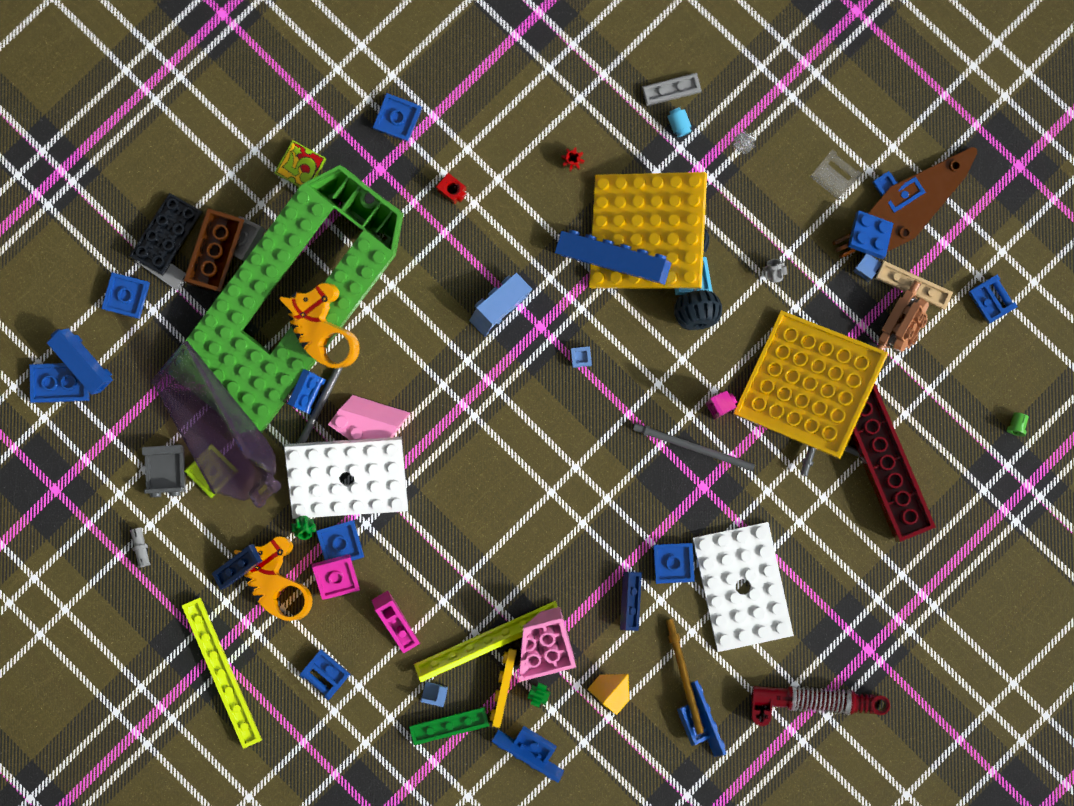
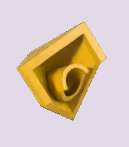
[588,674,629,715]

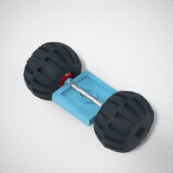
[674,227,722,330]

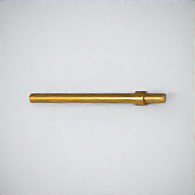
[666,619,704,735]

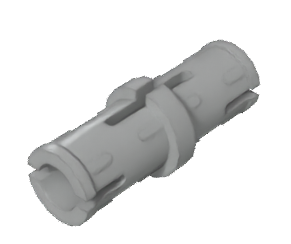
[130,527,151,568]

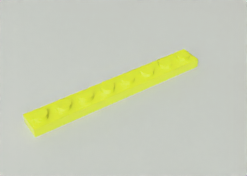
[182,598,262,749]
[414,601,558,682]

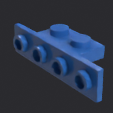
[677,680,727,757]
[492,726,564,783]

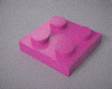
[312,554,360,600]

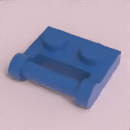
[968,274,1018,324]
[287,369,326,414]
[299,649,351,701]

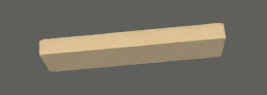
[875,261,953,310]

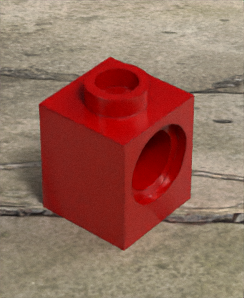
[436,173,467,205]

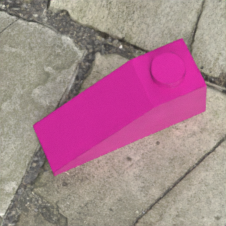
[705,391,737,420]
[372,591,420,654]

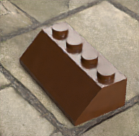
[184,208,245,292]

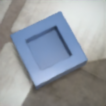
[571,347,592,368]

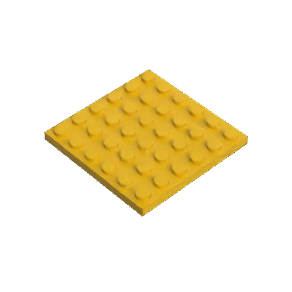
[589,172,707,289]
[733,310,888,459]

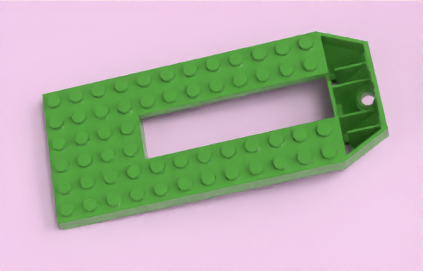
[165,165,404,439]

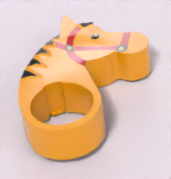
[280,283,359,368]
[234,537,312,621]

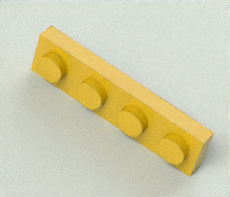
[490,648,517,728]

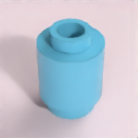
[668,107,692,137]

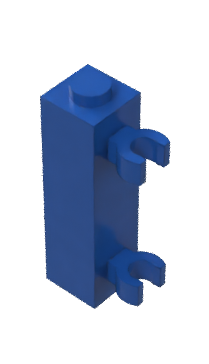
[47,328,113,395]

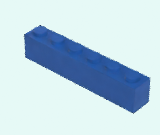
[555,230,672,285]

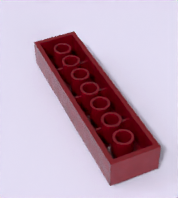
[851,384,936,542]

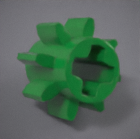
[291,516,316,540]
[527,683,550,708]

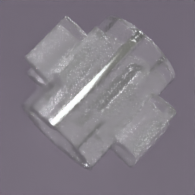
[733,131,757,155]

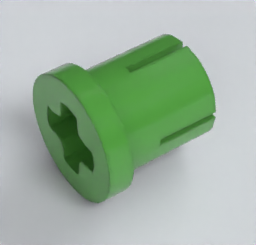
[1007,412,1029,436]

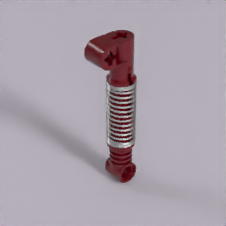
[750,686,891,726]

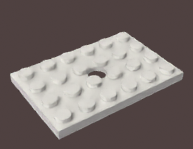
[284,437,408,519]
[692,522,794,652]

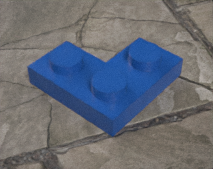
[872,171,926,213]

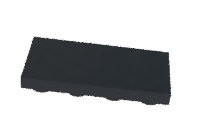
[129,193,203,276]

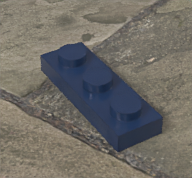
[212,544,262,590]
[620,572,642,631]

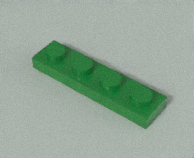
[409,707,490,746]

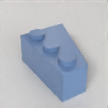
[469,273,532,337]

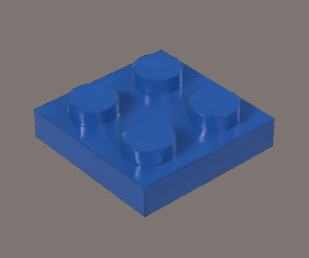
[373,93,422,143]
[848,211,894,259]
[101,272,150,319]
[316,520,365,561]
[653,543,695,584]

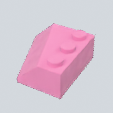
[328,395,410,440]
[519,607,576,682]

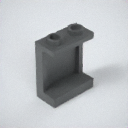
[142,445,186,498]

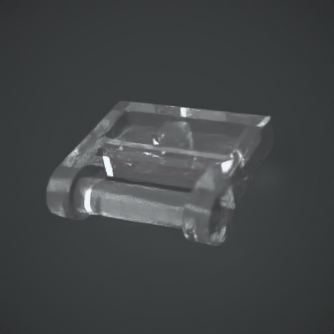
[810,149,862,200]

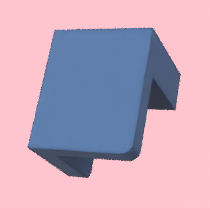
[853,253,881,282]
[420,682,448,707]

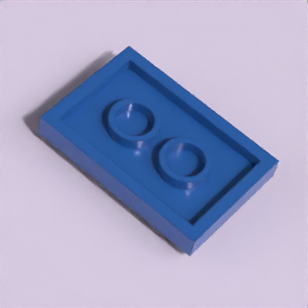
[30,363,89,403]

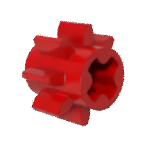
[561,147,585,172]

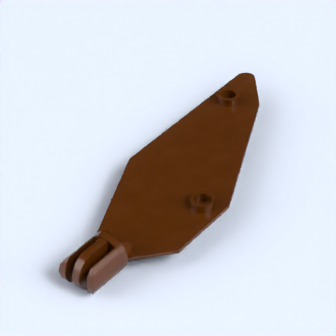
[832,147,977,259]

